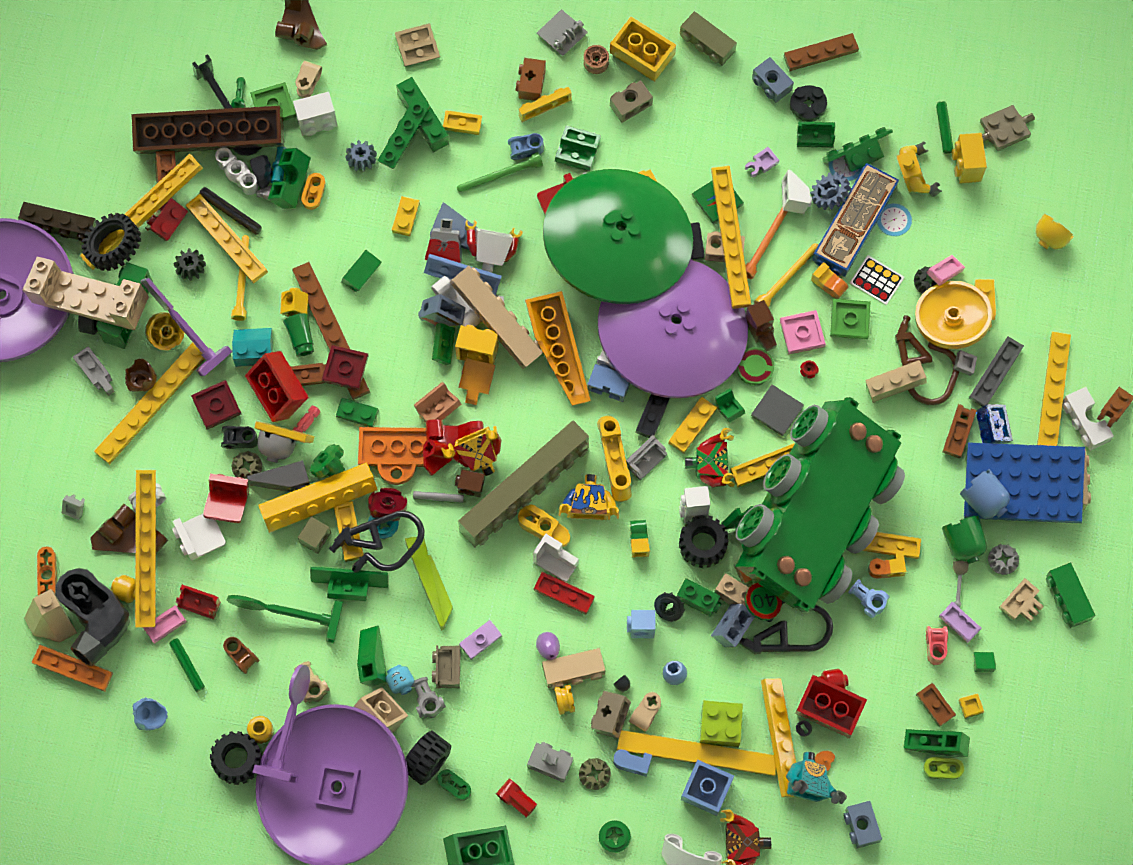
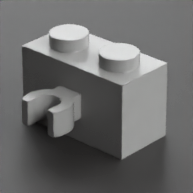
[527,742,573,783]

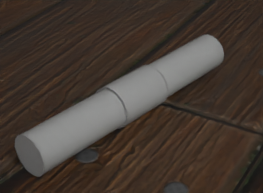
[413,491,464,503]

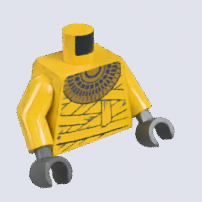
[896,141,942,197]

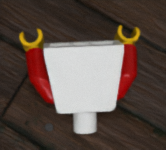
[465,220,523,273]

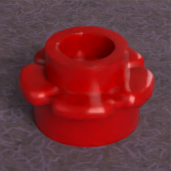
[800,360,819,379]

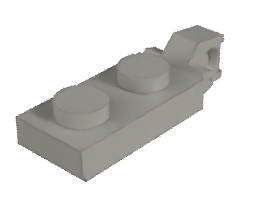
[73,346,115,396]

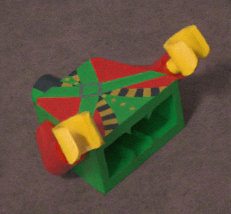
[685,428,736,488]

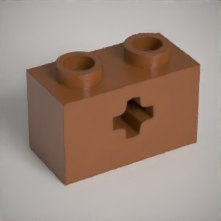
[515,58,546,101]

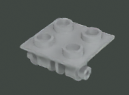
[536,9,588,56]

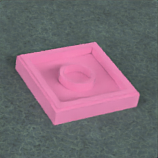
[780,310,826,355]

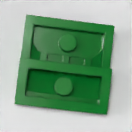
[554,125,601,171]

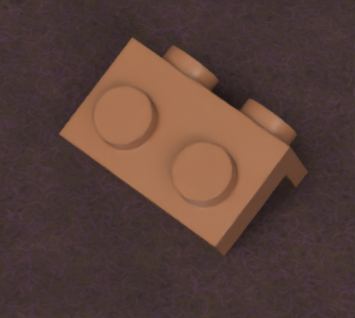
[414,382,462,422]

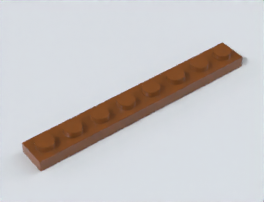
[292,262,370,400]

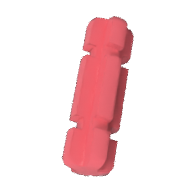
[292,405,320,433]

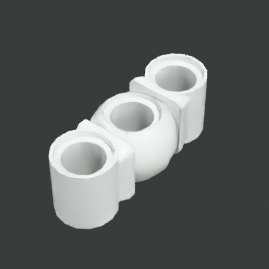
[215,148,258,195]

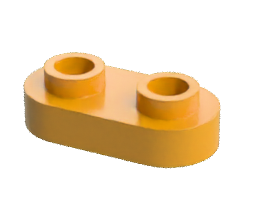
[301,173,326,210]

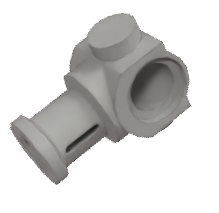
[412,677,446,719]

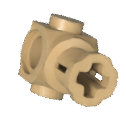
[294,661,330,703]

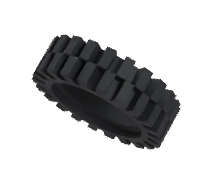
[81,213,141,271]

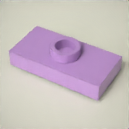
[939,602,982,643]
[459,620,502,660]

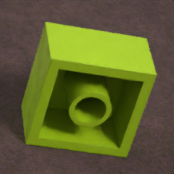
[699,700,743,747]

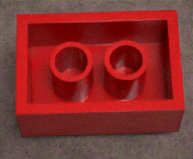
[245,351,309,422]

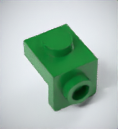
[715,388,745,423]

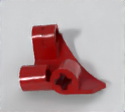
[423,419,484,475]

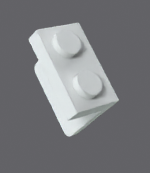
[172,514,226,561]

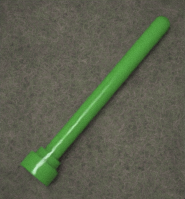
[457,152,543,192]

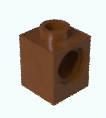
[455,469,485,498]

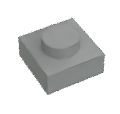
[954,350,977,376]

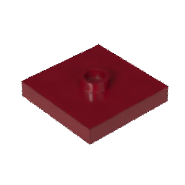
[322,345,369,391]
[191,380,242,430]

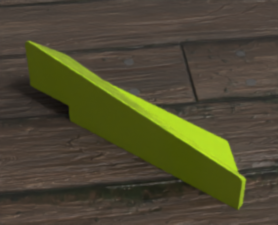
[405,537,453,631]

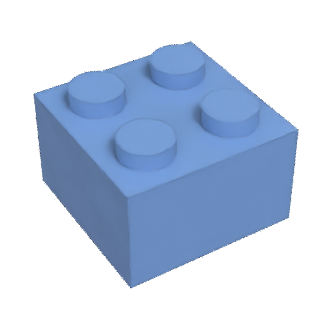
[681,760,734,816]

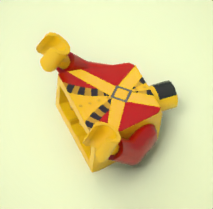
[442,426,502,476]

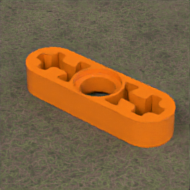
[37,546,57,595]

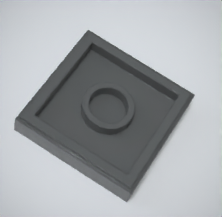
[751,384,804,436]

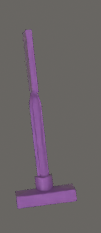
[140,278,232,376]

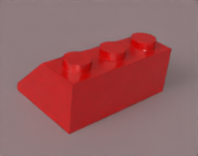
[795,675,867,739]

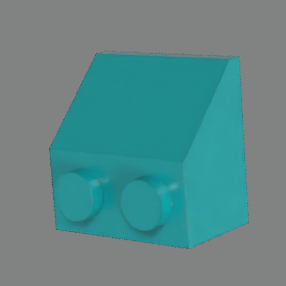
[232,328,273,367]

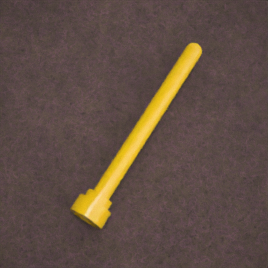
[231,235,249,321]
[754,243,818,307]

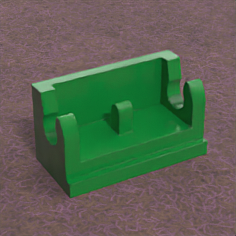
[797,122,835,148]
[341,250,382,292]

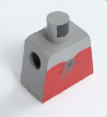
[425,219,462,263]

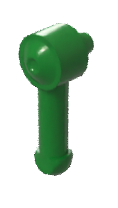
[231,77,246,108]

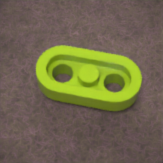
[923,757,964,780]

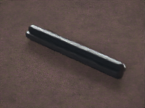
[199,187,262,235]

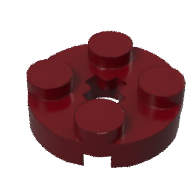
[368,488,407,521]

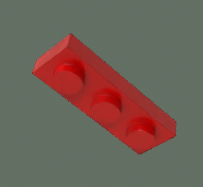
[534,572,595,615]

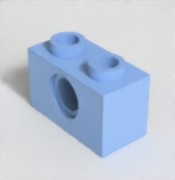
[627,610,655,639]

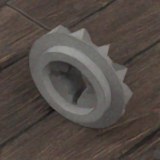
[988,544,1019,575]

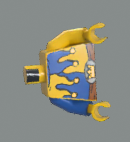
[559,474,619,520]

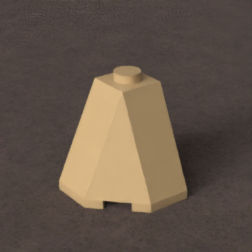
[24,589,77,643]

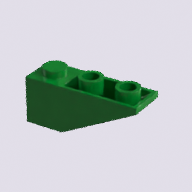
[357,625,387,687]

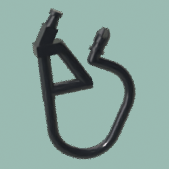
[328,510,425,573]
[739,600,833,654]

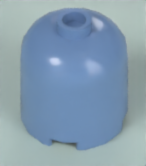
[960,469,1010,519]

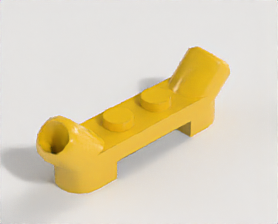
[597,416,632,502]

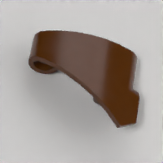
[275,0,327,50]
[90,503,168,554]

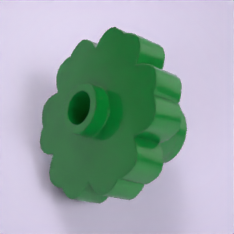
[310,444,345,478]

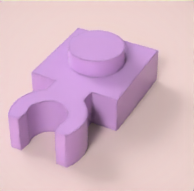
[745,147,779,178]

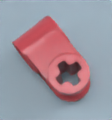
[926,626,948,665]

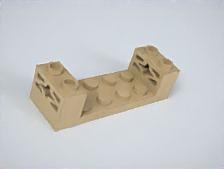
[22,257,149,330]

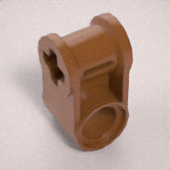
[223,637,260,674]

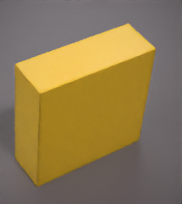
[958,693,984,719]

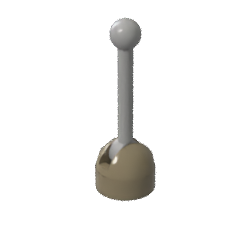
[953,561,969,608]

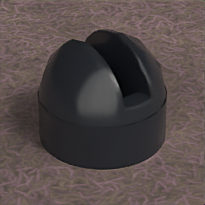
[613,675,630,692]
[796,720,812,737]

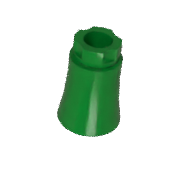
[283,313,314,357]

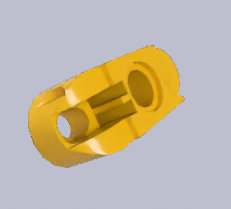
[518,504,570,547]

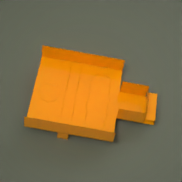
[459,358,496,405]

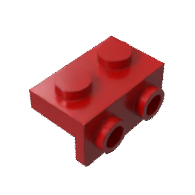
[145,198,188,241]

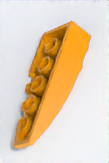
[525,291,591,406]

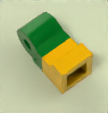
[630,520,650,558]

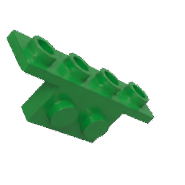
[378,98,430,169]
[822,127,893,172]
[310,567,389,601]

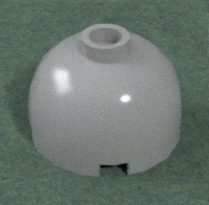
[258,430,296,463]

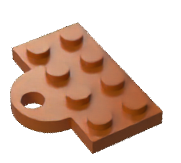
[358,427,427,485]

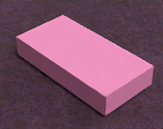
[927,255,965,286]
[143,605,187,644]

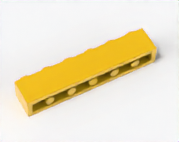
[258,462,378,533]

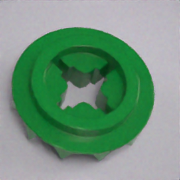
[599,820,631,853]

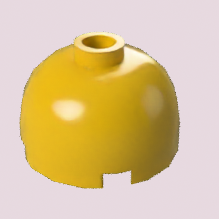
[1036,214,1074,249]
[145,312,184,350]

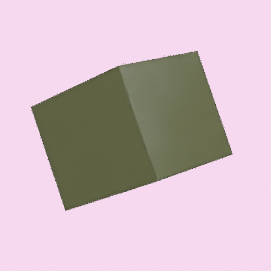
[298,517,331,554]

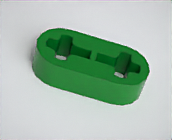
[437,770,471,801]

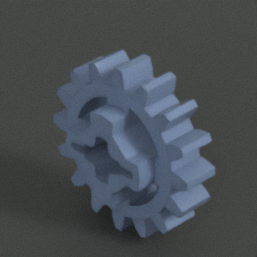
[810,172,851,210]

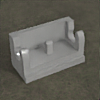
[626,435,667,481]

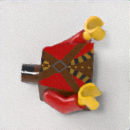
[720,810,772,865]

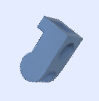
[613,749,652,777]

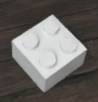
[293,92,338,136]

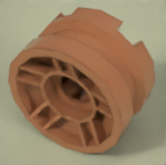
[584,45,609,74]

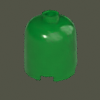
[942,516,987,564]

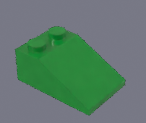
[443,825,515,865]

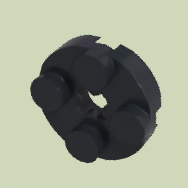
[790,85,827,122]

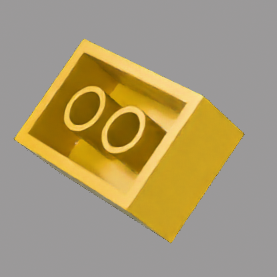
[610,17,676,82]

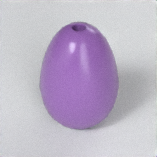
[536,632,560,660]

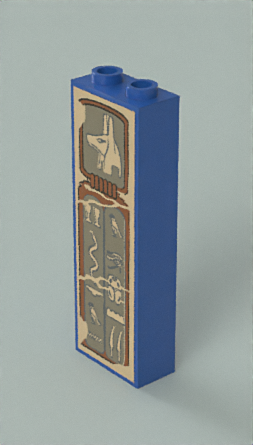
[812,163,899,277]

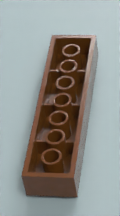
[131,106,284,154]

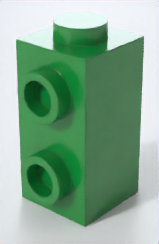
[676,578,722,617]

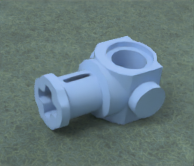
[848,579,890,618]

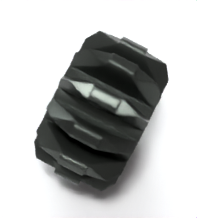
[174,248,206,281]

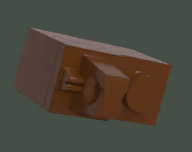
[745,300,777,352]

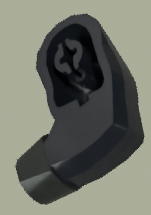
[55,568,130,666]

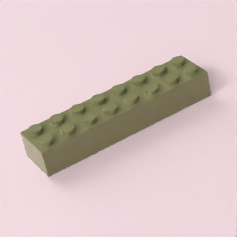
[458,420,589,547]

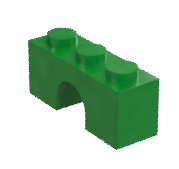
[268,148,311,209]

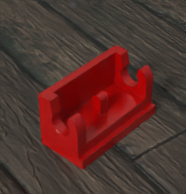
[176,584,221,620]

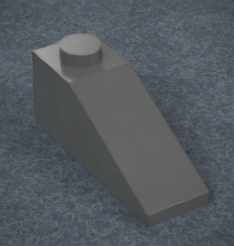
[247,460,310,492]

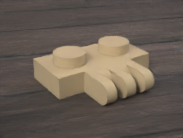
[999,578,1044,622]

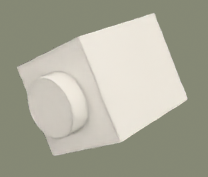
[782,170,812,214]

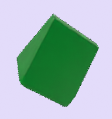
[974,652,996,672]

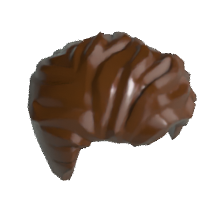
[125,358,157,392]

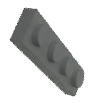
[969,336,1024,408]

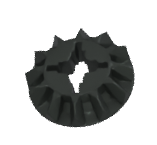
[914,266,937,294]
[654,592,685,622]

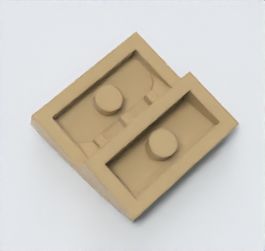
[395,23,440,67]

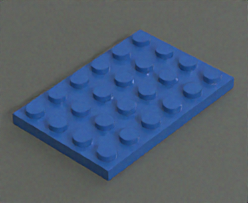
[964,443,1085,524]

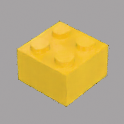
[952,133,987,184]
[455,325,499,365]

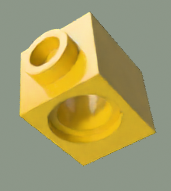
[280,288,308,317]

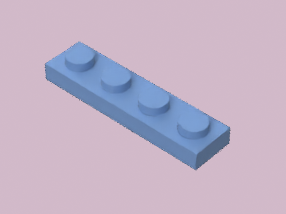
[424,254,501,295]

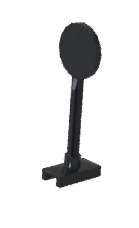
[192,54,262,156]

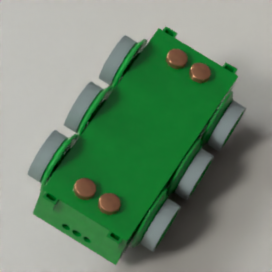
[735,397,905,612]

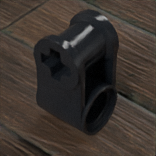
[221,426,258,449]

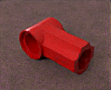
[496,778,537,818]

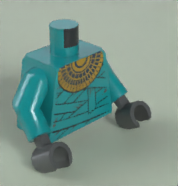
[786,752,847,804]

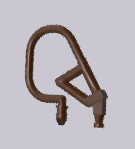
[895,315,959,405]

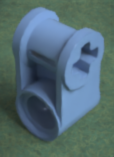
[508,133,544,160]

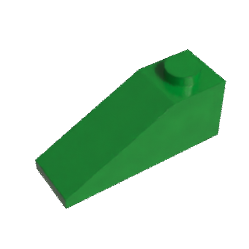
[904,729,970,757]

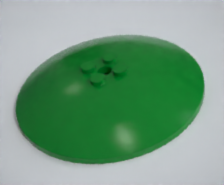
[543,169,693,304]

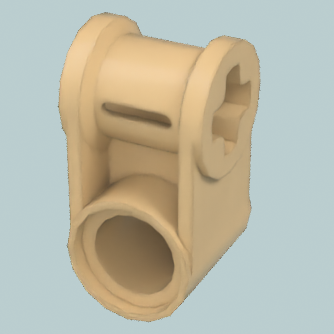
[295,61,322,98]
[629,692,661,732]

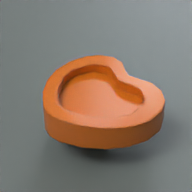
[815,751,835,771]

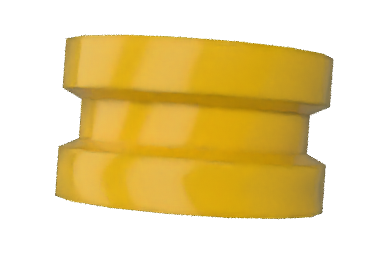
[554,685,575,715]

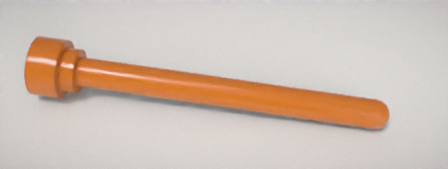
[745,207,788,279]

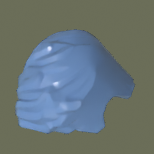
[132,697,168,731]

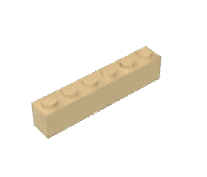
[449,266,543,369]

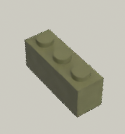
[680,11,737,66]

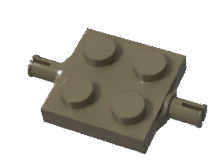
[980,105,1035,151]

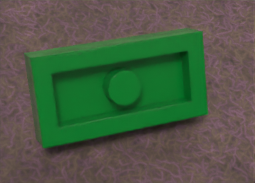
[432,323,455,365]
[336,398,379,427]

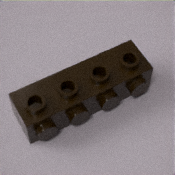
[18,201,96,242]

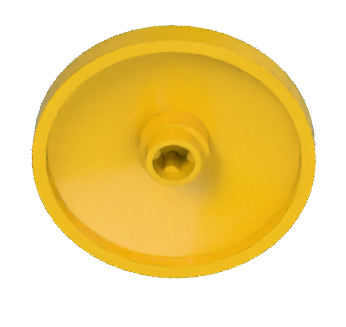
[915,281,992,349]

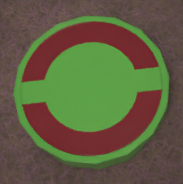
[736,348,774,385]

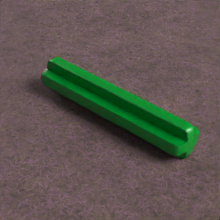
[936,101,953,154]
[169,638,205,692]

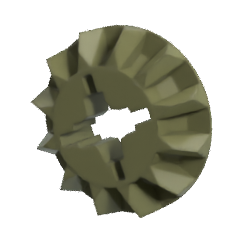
[231,451,262,479]
[579,758,611,790]

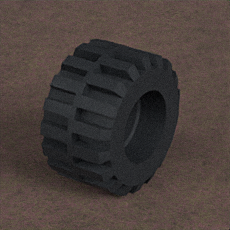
[679,515,729,568]
[405,730,452,785]
[210,731,262,785]

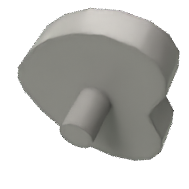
[256,186,272,200]

